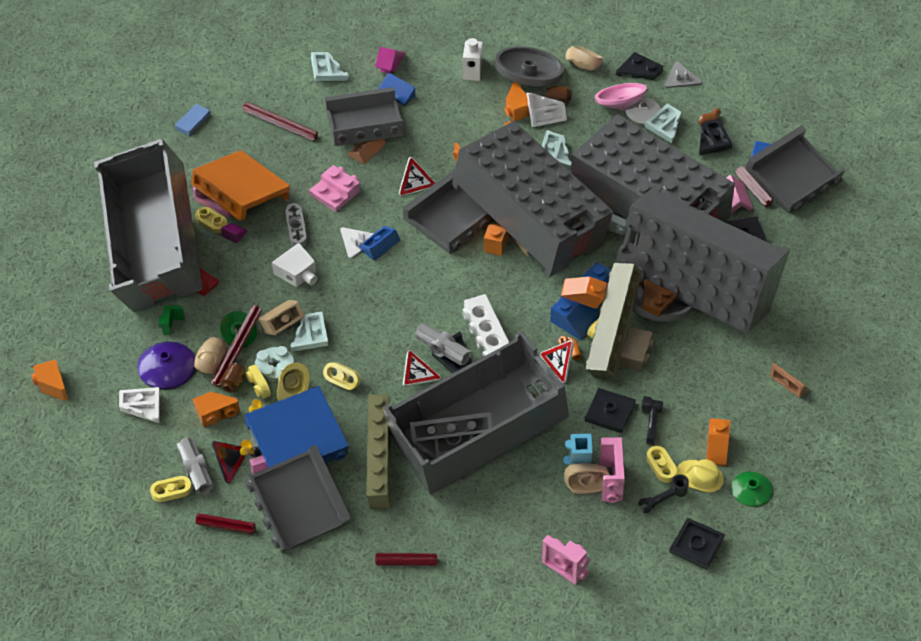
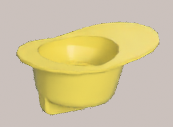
[277,363,310,401]
[677,459,724,493]

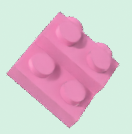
[309,165,360,212]
[542,535,590,585]

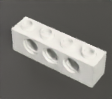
[462,294,509,357]

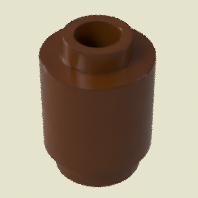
[546,86,572,104]
[220,363,246,393]

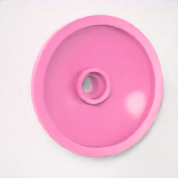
[595,83,647,110]

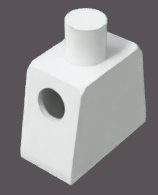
[463,38,483,81]
[272,243,318,287]

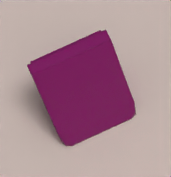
[221,223,248,243]

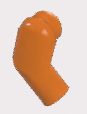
[558,336,582,360]

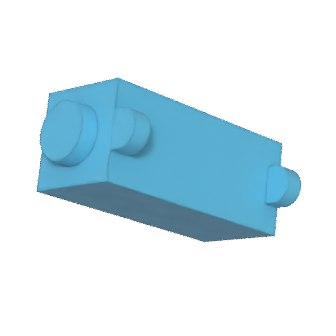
[563,434,592,465]

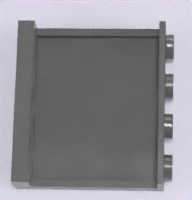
[325,87,405,146]
[745,125,845,214]
[403,169,495,254]
[245,445,351,553]

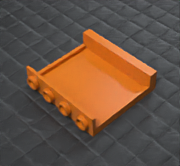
[191,150,290,221]

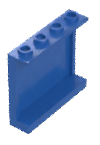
[245,386,349,468]

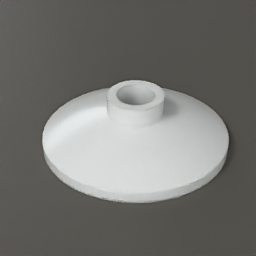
[626,98,661,124]

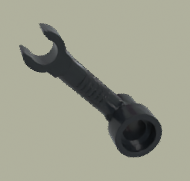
[641,396,663,445]
[638,474,689,513]

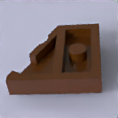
[642,279,677,317]

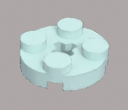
[255,346,294,382]

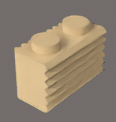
[258,300,305,335]

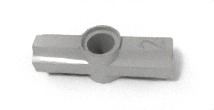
[415,323,471,365]
[177,437,213,495]

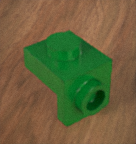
[158,305,185,335]

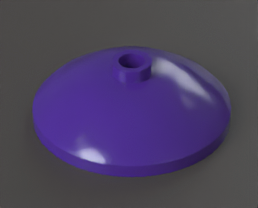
[138,341,196,390]

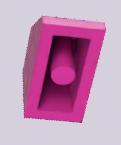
[375,47,405,73]

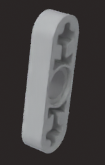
[285,203,307,247]

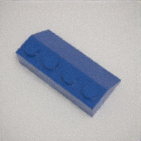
[550,262,611,340]

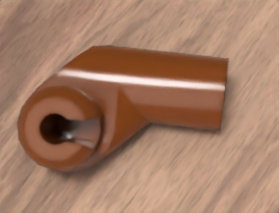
[698,108,721,126]

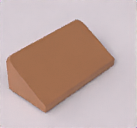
[348,139,386,164]
[770,363,809,398]

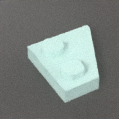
[311,52,348,81]
[645,104,681,143]
[542,130,571,170]

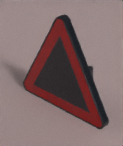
[212,441,246,483]

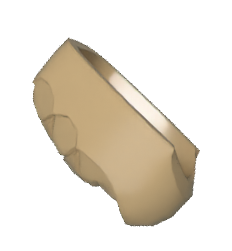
[566,46,604,71]
[194,337,227,374]
[564,463,609,494]

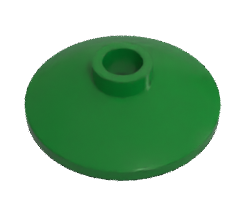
[219,311,257,348]
[731,471,773,507]

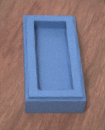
[175,104,211,136]

